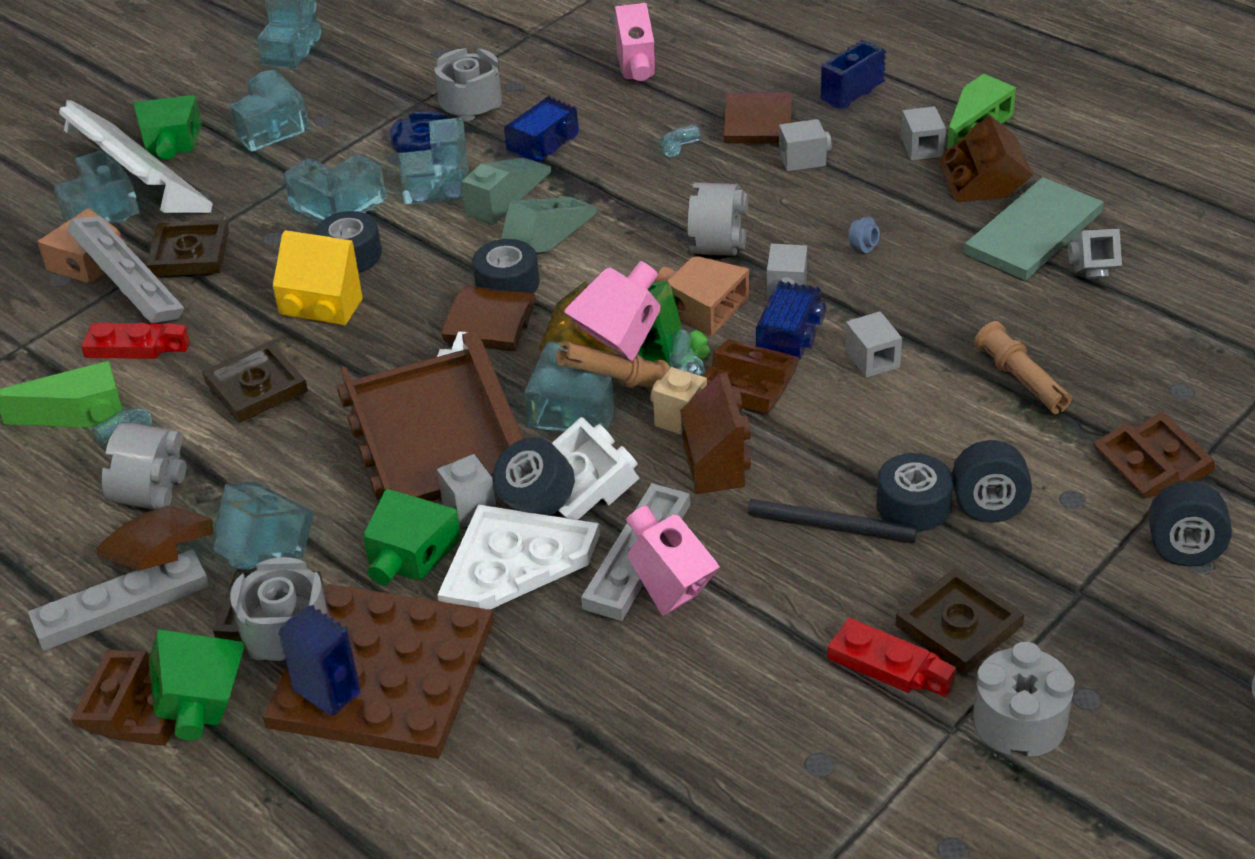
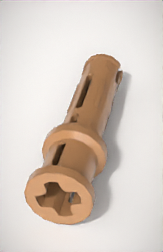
[974,321,1072,414]
[556,341,670,393]

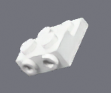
[552,417,640,520]

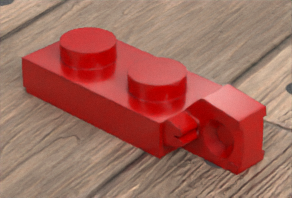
[81,322,190,359]
[827,617,956,698]

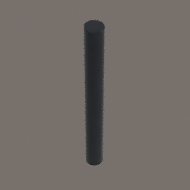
[748,499,918,543]

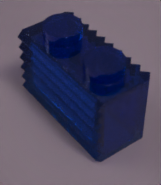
[820,40,887,109]
[504,95,579,163]
[756,280,826,360]
[278,605,361,715]

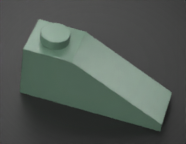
[461,158,551,225]
[501,197,598,253]

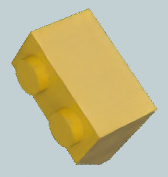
[273,230,363,325]

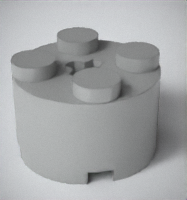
[434,48,502,121]
[688,182,748,256]
[102,423,186,510]
[230,557,330,661]
[973,642,1075,757]

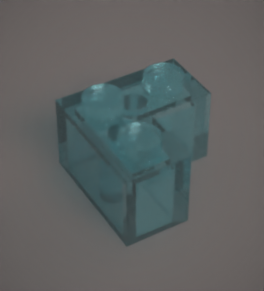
[257,0,321,69]
[230,69,309,152]
[399,118,470,204]
[54,149,140,224]
[283,153,386,222]
[525,341,614,432]
[213,481,314,570]

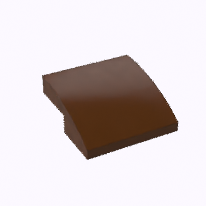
[724,93,792,143]
[441,285,536,351]
[702,339,799,414]
[1093,411,1216,498]
[97,506,214,570]
[71,650,176,746]

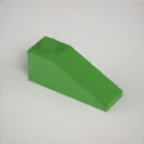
[947,74,1016,149]
[0,361,125,428]

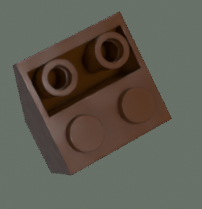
[938,114,1033,202]
[680,373,751,494]

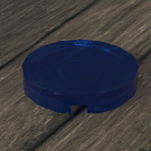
[390,111,455,158]

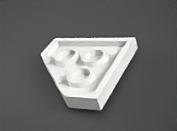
[437,505,600,609]

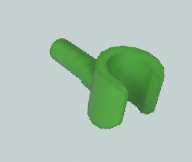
[669,330,710,369]

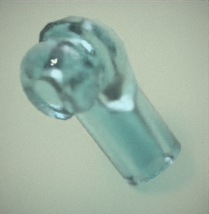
[660,124,701,157]
[669,330,706,376]
[92,408,152,445]

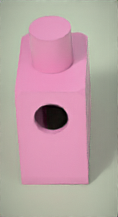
[615,3,655,81]
[564,261,661,361]
[626,505,720,616]

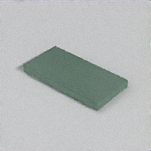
[964,177,1104,281]

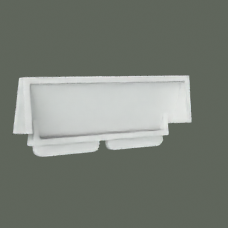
[59,100,213,213]

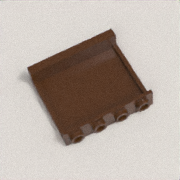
[337,330,523,501]

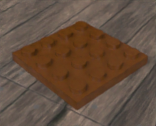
[263,584,494,759]

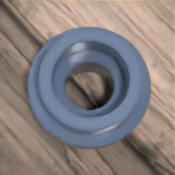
[848,217,880,253]

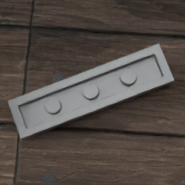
[67,216,184,323]
[581,483,690,621]
[28,549,210,651]

